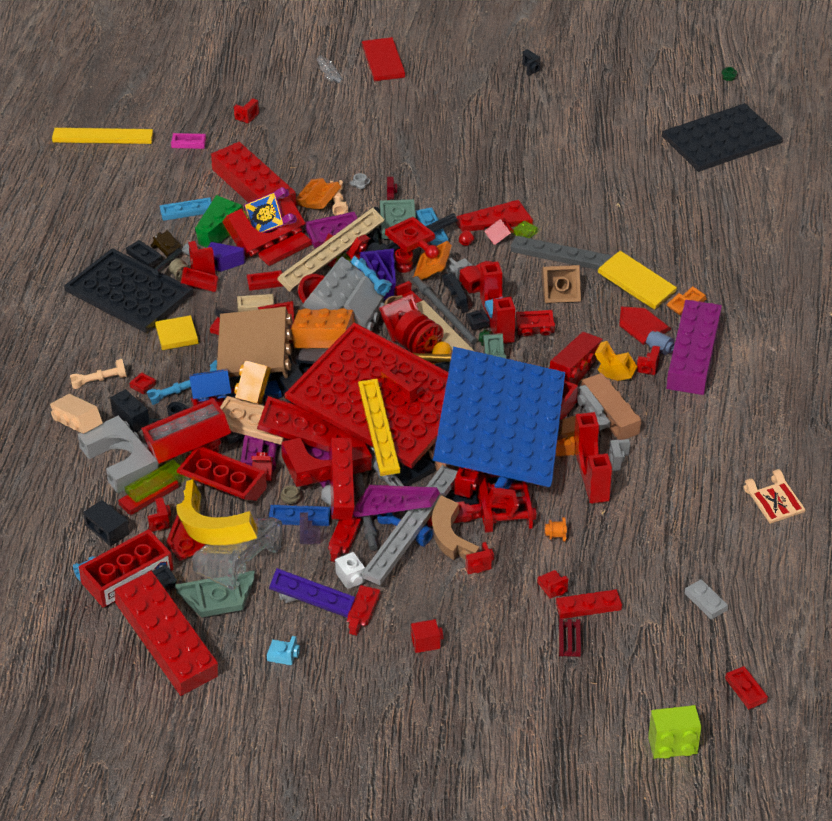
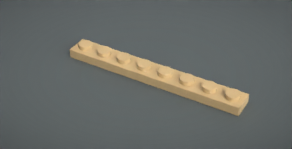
[278,208,384,292]

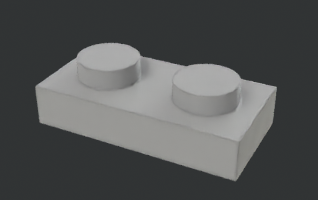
[684,579,728,620]

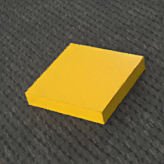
[155,315,198,350]

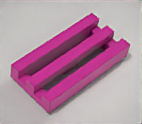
[171,133,206,149]

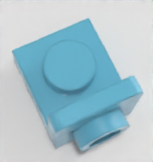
[267,636,300,665]

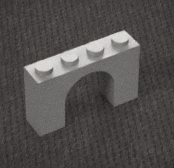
[78,415,160,493]

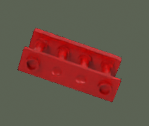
[477,473,536,533]

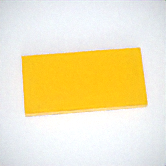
[598,251,677,310]

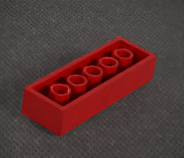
[211,142,297,208]
[115,571,218,696]

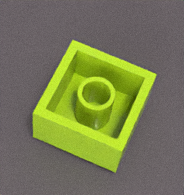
[648,705,701,759]

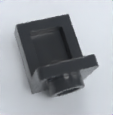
[522,49,541,76]

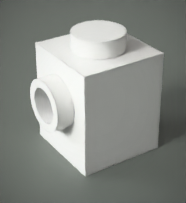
[335,552,366,589]

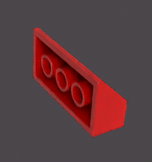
[177,446,267,501]

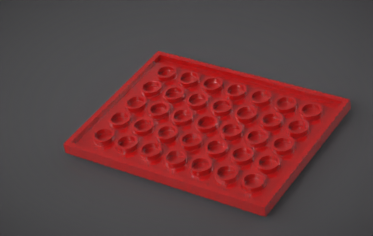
[285,322,448,469]

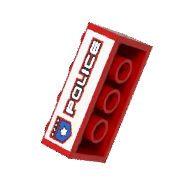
[79,529,173,608]

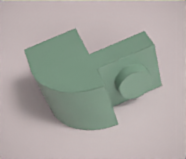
[483,333,506,358]

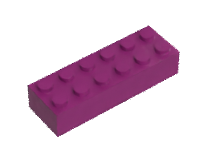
[666,300,722,395]

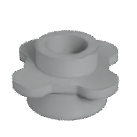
[350,173,370,189]

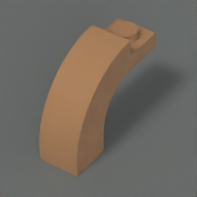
[432,495,479,560]

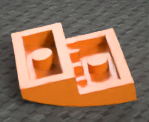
[296,178,341,209]

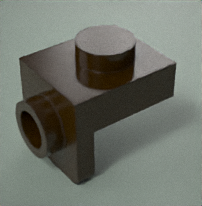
[151,230,181,257]

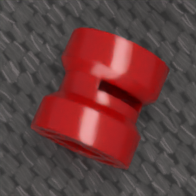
[395,248,413,273]

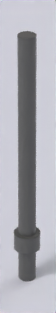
[413,276,477,345]
[353,473,378,551]

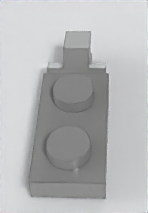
[577,385,610,431]

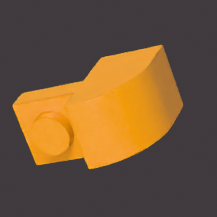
[595,341,637,381]

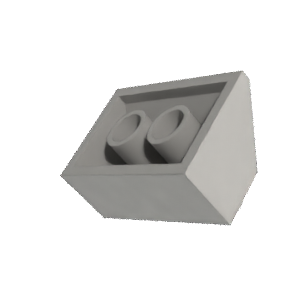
[344,276,384,331]

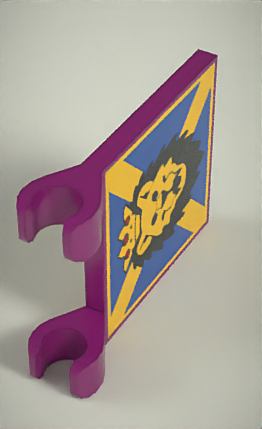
[244,187,297,233]

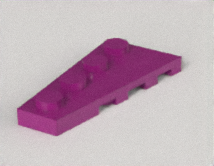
[353,485,440,517]

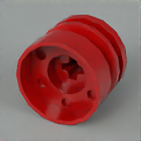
[394,309,444,354]

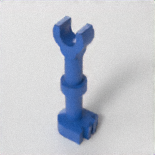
[377,512,433,547]

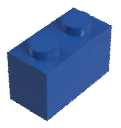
[189,368,231,401]

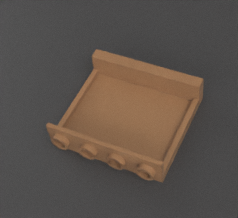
[217,307,292,378]

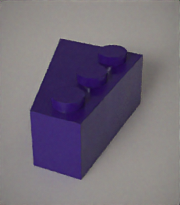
[359,249,396,301]

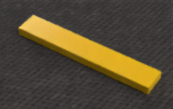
[52,128,153,144]
[358,379,400,476]

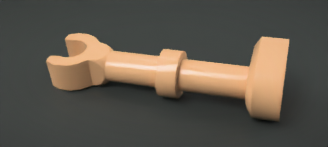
[330,180,348,215]
[70,359,127,389]

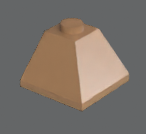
[541,265,581,303]

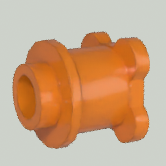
[545,517,567,542]

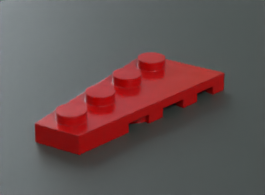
[456,200,533,232]

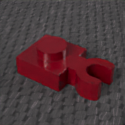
[387,177,397,200]

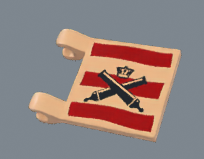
[744,469,805,524]

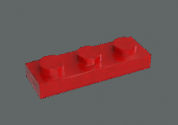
[555,589,622,619]

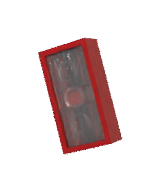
[141,398,231,464]

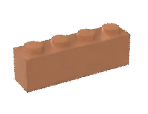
[581,373,641,440]

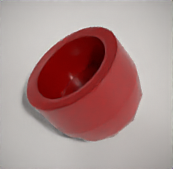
[459,230,474,246]

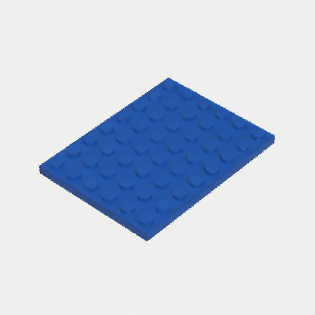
[433,346,565,487]

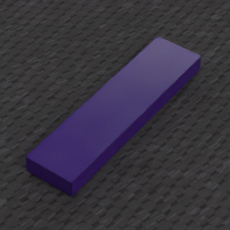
[269,568,355,618]

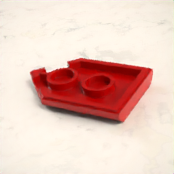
[619,307,671,345]
[166,514,207,561]

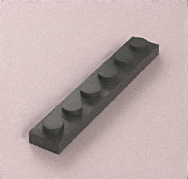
[510,236,613,270]

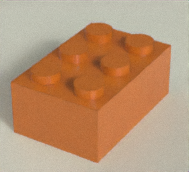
[291,308,355,348]

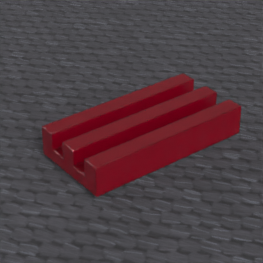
[559,619,581,657]

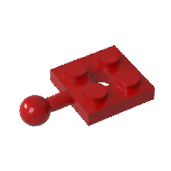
[385,217,439,259]

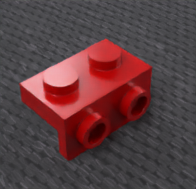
[516,310,555,336]

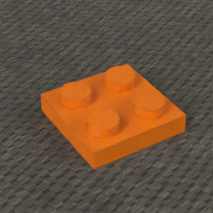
[413,241,452,280]

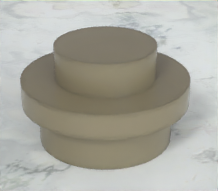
[281,485,301,504]

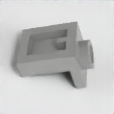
[446,257,473,281]
[609,439,630,471]

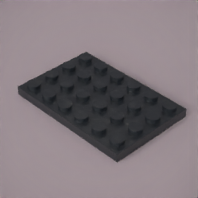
[662,103,783,172]
[64,248,194,333]

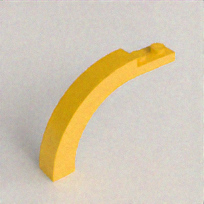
[176,479,258,545]

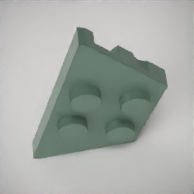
[175,571,255,617]

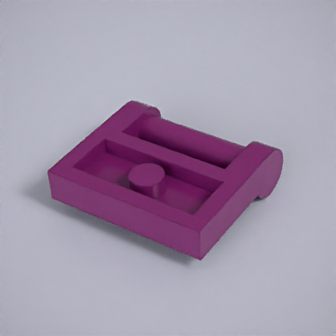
[240,435,279,471]

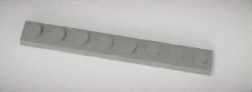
[362,465,458,585]

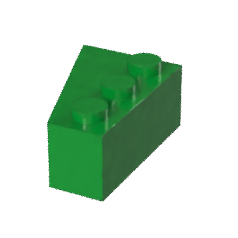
[195,195,244,248]

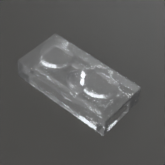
[317,55,342,84]

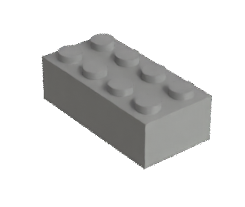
[302,257,365,310]

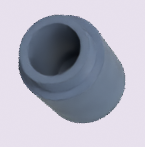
[646,331,675,355]

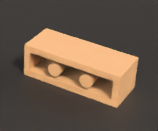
[50,394,103,434]

